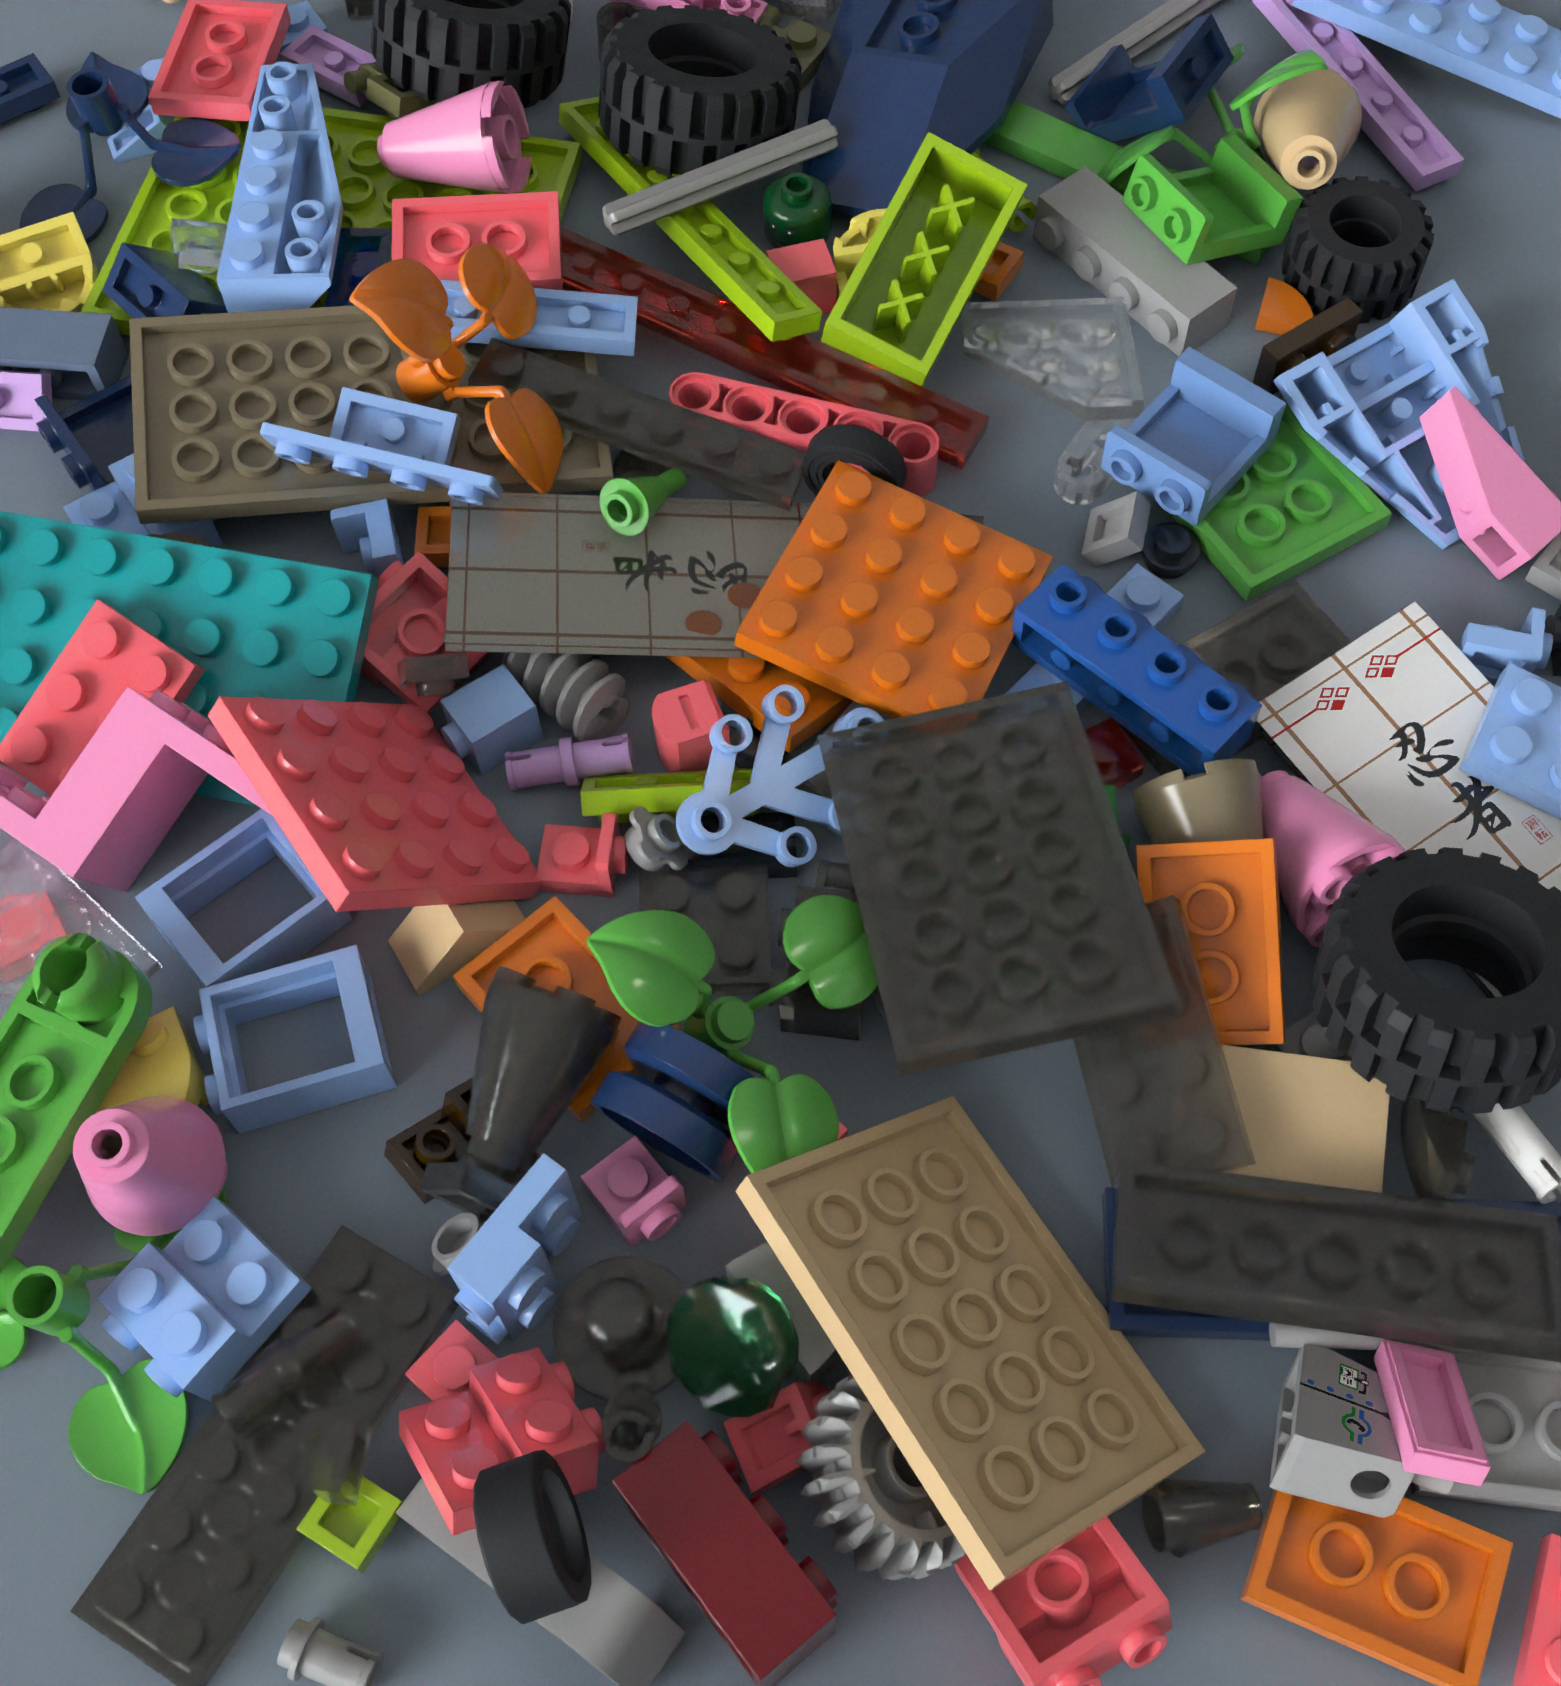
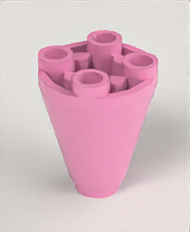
[1261,770,1406,947]

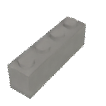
[1033,166,1237,357]

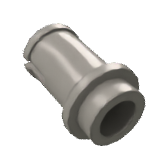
[277,1617,384,1686]

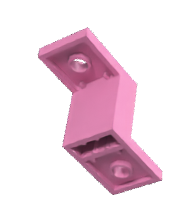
[0,687,273,892]

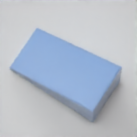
[107,104,174,163]

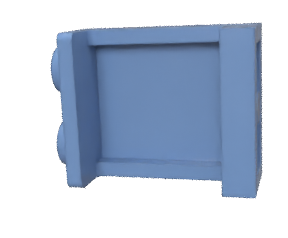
[1100,346,1286,526]

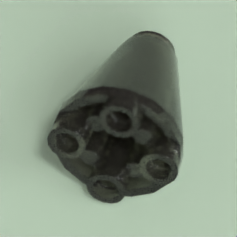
[465,966,622,1172]

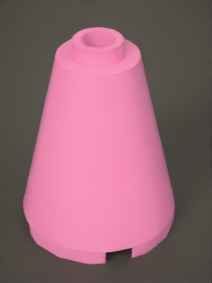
[377,81,531,194]
[73,1096,228,1236]

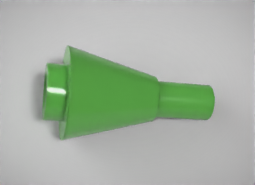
[599,468,686,536]

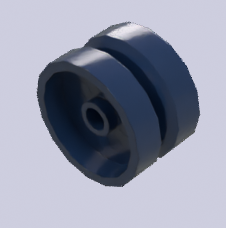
[590,1021,754,1181]

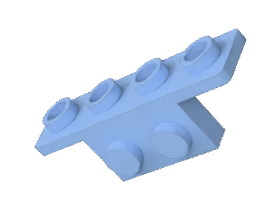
[260,387,503,505]

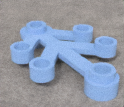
[676,685,888,867]

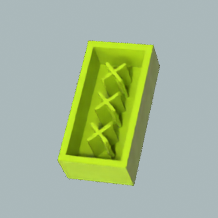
[819,132,1028,398]

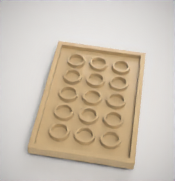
[735,1096,1206,1591]

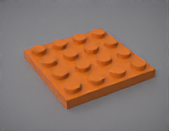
[734,460,1053,749]

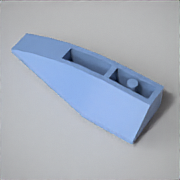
[216,62,344,313]

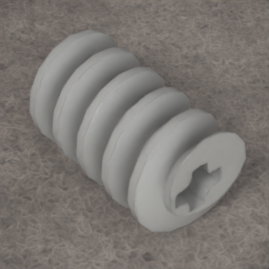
[501,652,630,742]

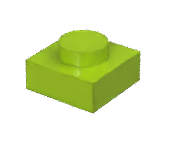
[296,1462,403,1574]

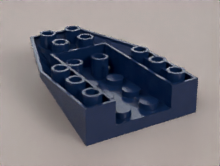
[802,0,1054,216]

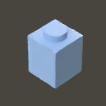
[440,664,544,775]

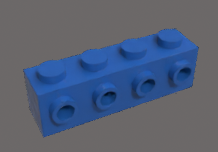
[1011,563,1262,776]

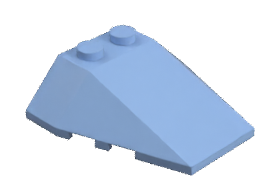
[1273,279,1525,550]

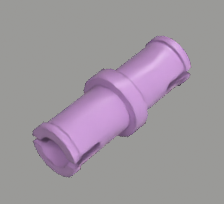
[505,732,635,791]

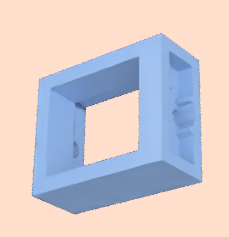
[135,809,353,988]
[193,944,397,1134]

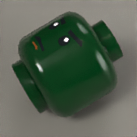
[763,173,832,248]

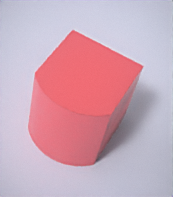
[764,238,837,314]
[652,680,731,772]

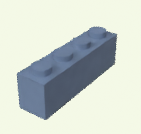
[0,307,129,400]

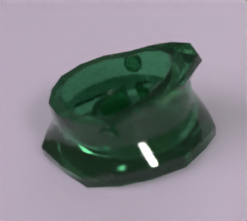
[667,1274,799,1417]

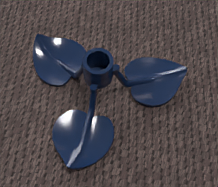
[19,52,242,244]

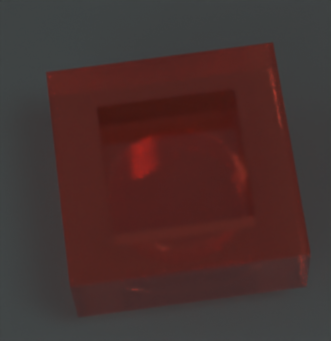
[1057,718,1145,789]

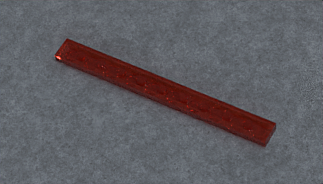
[561,227,989,470]

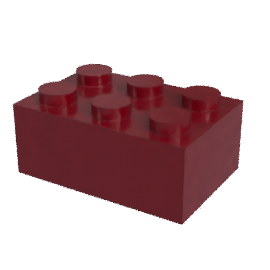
[612,1420,838,1686]

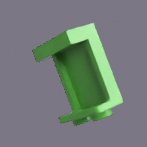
[1122,135,1303,265]

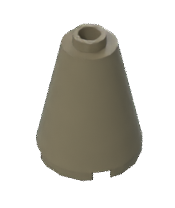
[1132,758,1264,845]

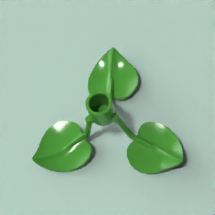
[1097,43,1328,184]
[586,895,888,1174]
[0,1184,229,1495]

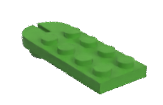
[0,932,152,1274]

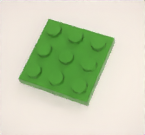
[1171,397,1392,602]

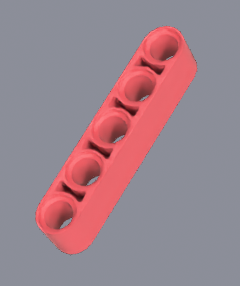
[669,372,940,497]

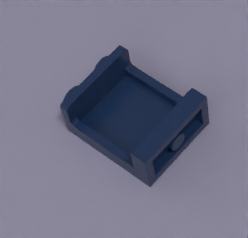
[1066,13,1234,142]
[34,375,134,491]

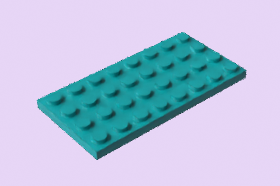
[0,511,379,807]

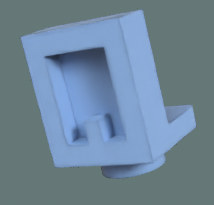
[330,498,404,576]
[1457,607,1553,686]

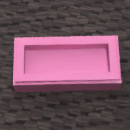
[1373,1339,1491,1487]

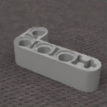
[396,1478,686,1686]

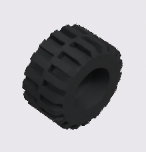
[1282,176,1434,324]

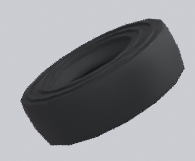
[801,424,907,496]

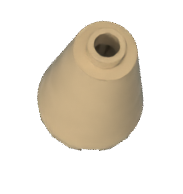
[1253,67,1362,190]

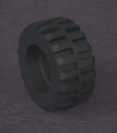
[371,0,571,108]
[598,5,802,177]
[1311,847,1561,1114]

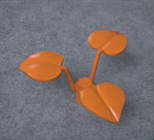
[349,243,563,495]

